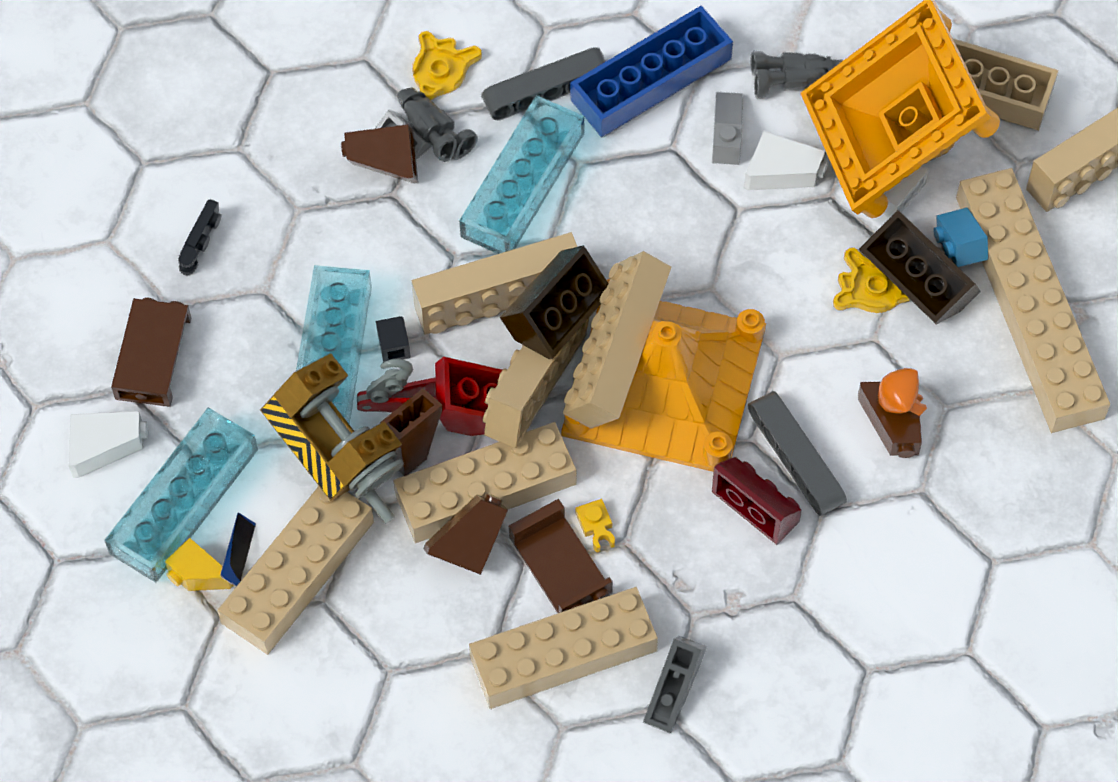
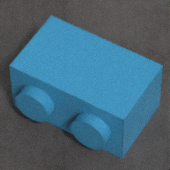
[933,207,988,267]

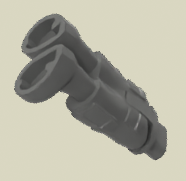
[751,51,843,98]
[397,88,478,162]

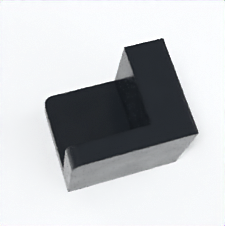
[375,316,411,363]

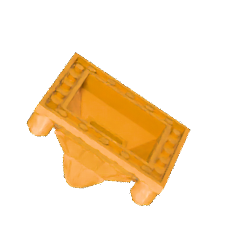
[800,0,1000,218]
[561,279,766,472]

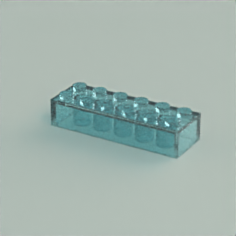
[459,95,585,254]
[296,265,372,425]
[104,407,258,583]

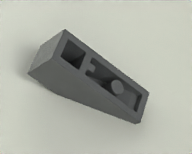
[643,636,707,733]

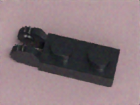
[178,199,222,276]

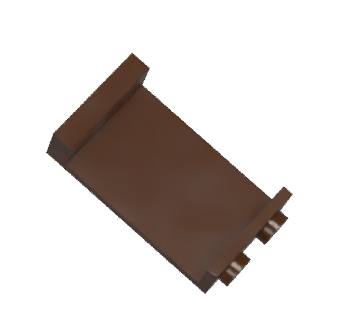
[111,298,192,407]
[508,499,613,614]

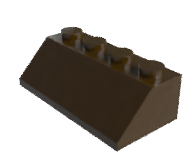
[859,210,981,325]
[500,245,608,359]

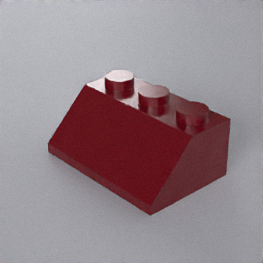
[712,457,802,545]

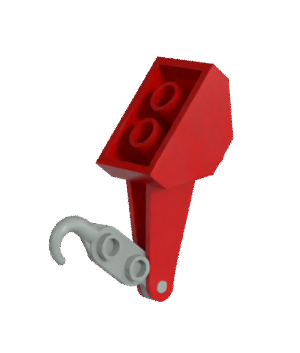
[357,357,502,436]

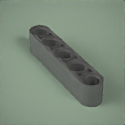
[481,47,606,120]
[748,391,847,516]

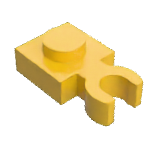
[575,499,615,553]

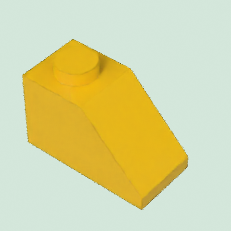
[165,538,234,591]

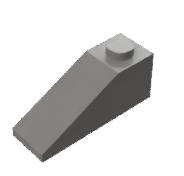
[712,92,743,165]

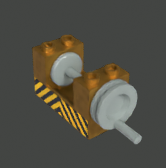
[260,353,404,524]

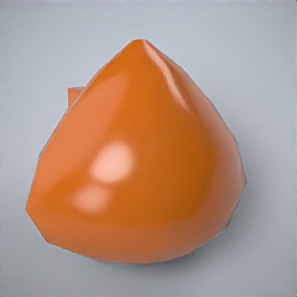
[878,368,927,416]

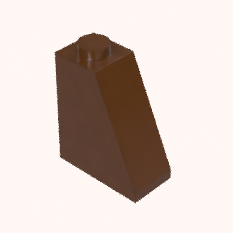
[341,124,418,183]
[858,382,922,458]
[380,388,443,476]
[423,493,508,575]

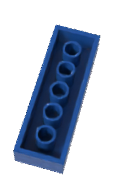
[570,5,733,137]

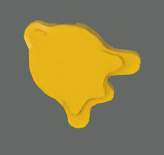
[413,31,482,100]
[833,247,910,313]

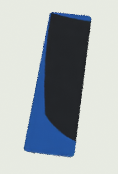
[220,512,256,587]

